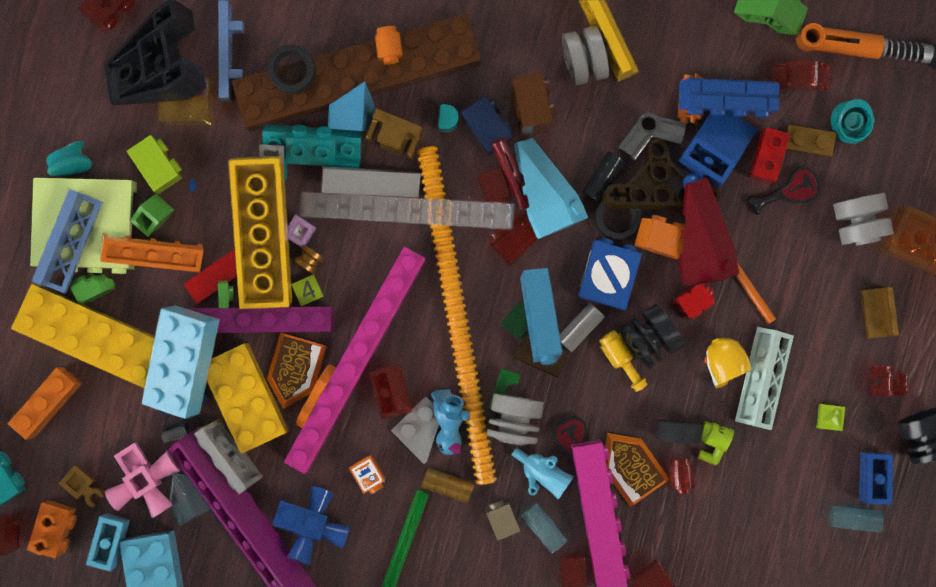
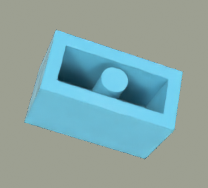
[86,513,130,571]

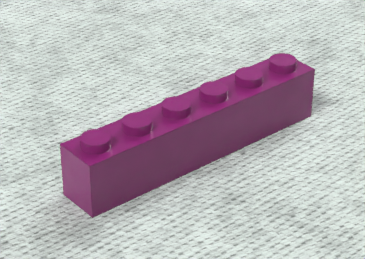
[185,307,334,333]

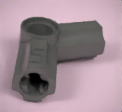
[618,112,686,161]

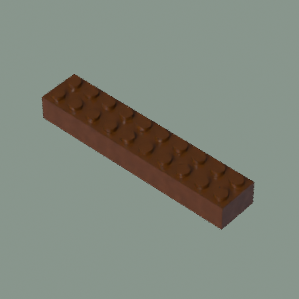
[232,13,481,132]

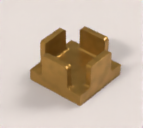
[366,108,424,159]

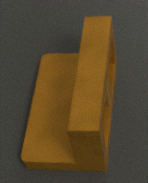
[860,287,899,339]

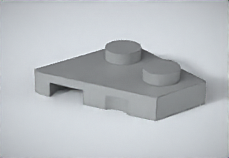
[391,396,439,464]

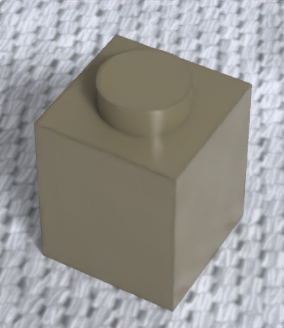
[486,500,520,541]

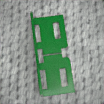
[488,369,520,409]

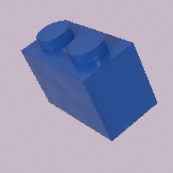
[859,452,893,504]

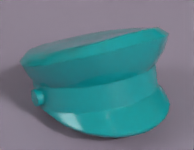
[831,99,875,144]
[46,141,92,178]

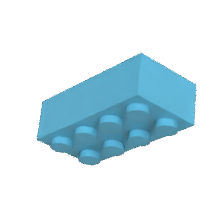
[142,306,220,419]
[119,530,184,587]

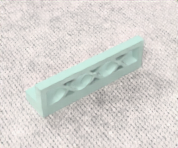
[735,327,794,430]

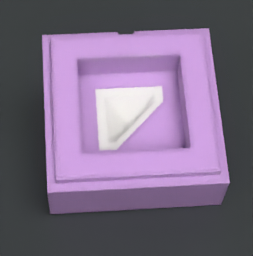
[288,214,317,248]

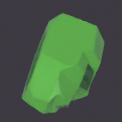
[70,273,115,304]

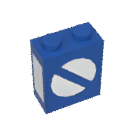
[577,237,642,311]

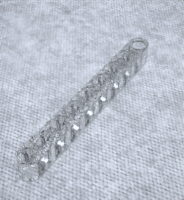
[299,192,514,229]

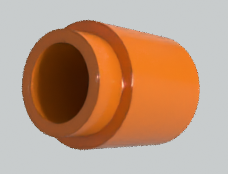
[375,26,403,64]

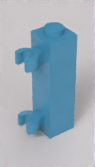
[520,268,562,365]

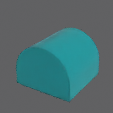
[438,104,459,133]

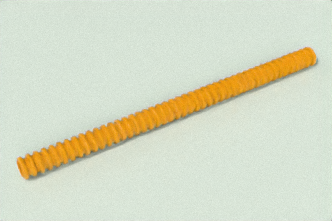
[416,146,497,485]

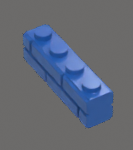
[679,78,779,118]

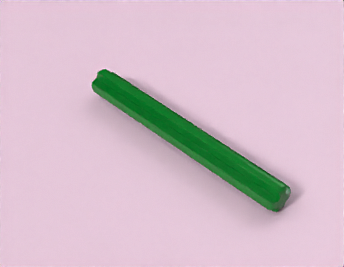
[382,490,429,587]

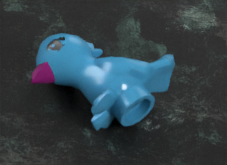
[431,389,470,455]

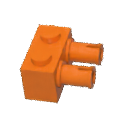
[27,500,77,558]

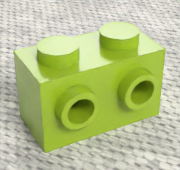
[127,135,183,194]

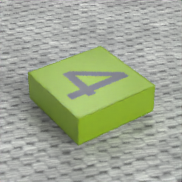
[291,274,324,307]

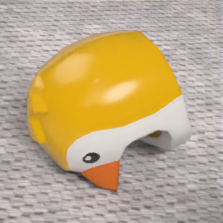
[704,337,751,388]

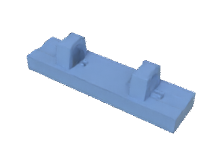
[218,0,245,102]

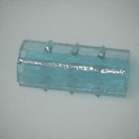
[520,502,567,554]
[829,506,884,533]

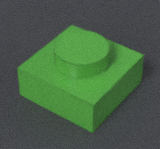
[218,280,234,308]

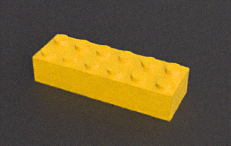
[229,156,292,309]
[11,284,156,388]

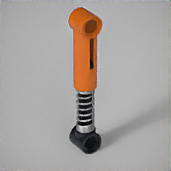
[796,23,936,70]

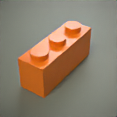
[8,367,82,440]

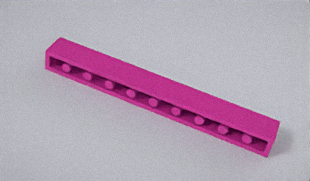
[284,247,426,474]

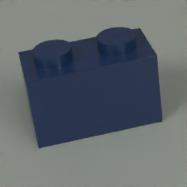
[461,96,514,156]

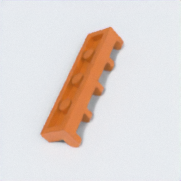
[100,233,204,272]

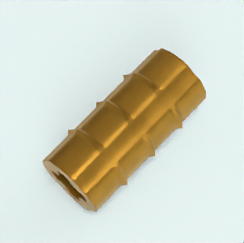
[421,467,474,504]

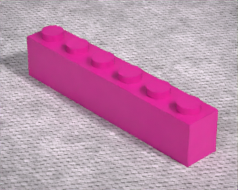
[571,439,630,587]

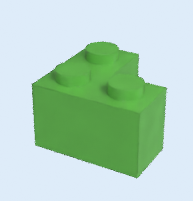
[734,0,808,35]

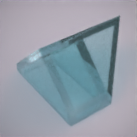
[169,472,211,526]

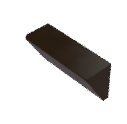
[514,332,570,378]

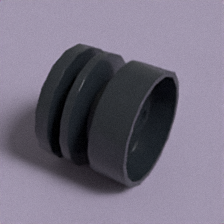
[621,304,685,369]
[897,407,936,464]

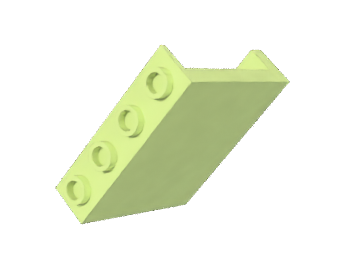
[30,178,137,274]

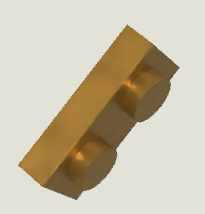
[785,125,836,158]

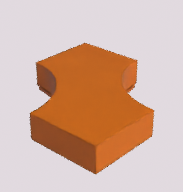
[295,364,336,428]

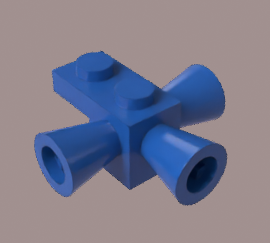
[272,486,350,565]

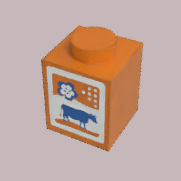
[349,454,386,494]

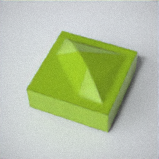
[816,404,845,431]

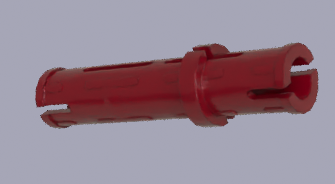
[490,137,529,209]

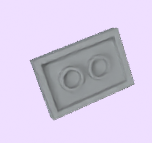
[195,418,263,494]

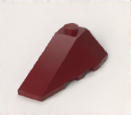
[679,177,739,286]

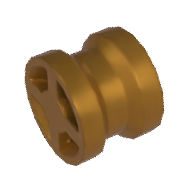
[294,245,325,274]

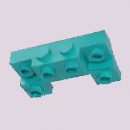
[263,124,362,180]

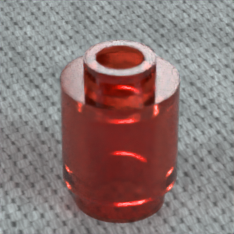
[669,458,696,494]

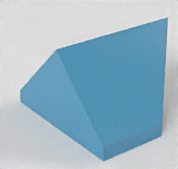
[328,82,376,131]

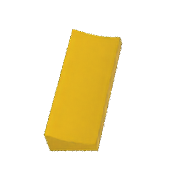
[578,0,639,82]

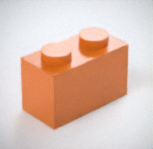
[634,215,685,260]

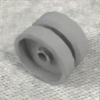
[562,25,609,86]

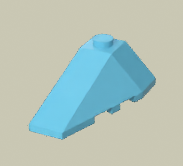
[514,138,588,239]

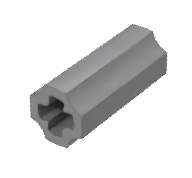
[559,303,604,353]

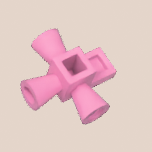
[105,442,181,518]

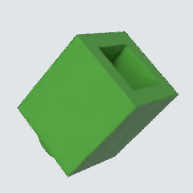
[130,194,174,237]

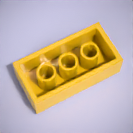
[207,343,289,454]

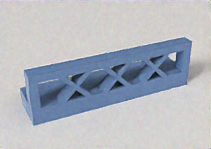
[31,189,103,293]

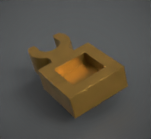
[59,464,105,507]

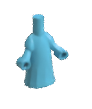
[512,447,574,499]

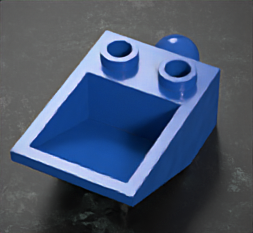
[677,112,757,189]

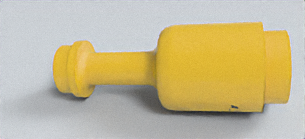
[599,330,648,392]

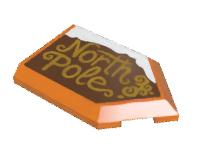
[267,333,327,409]
[605,433,669,507]

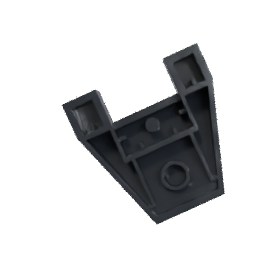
[104,0,206,106]

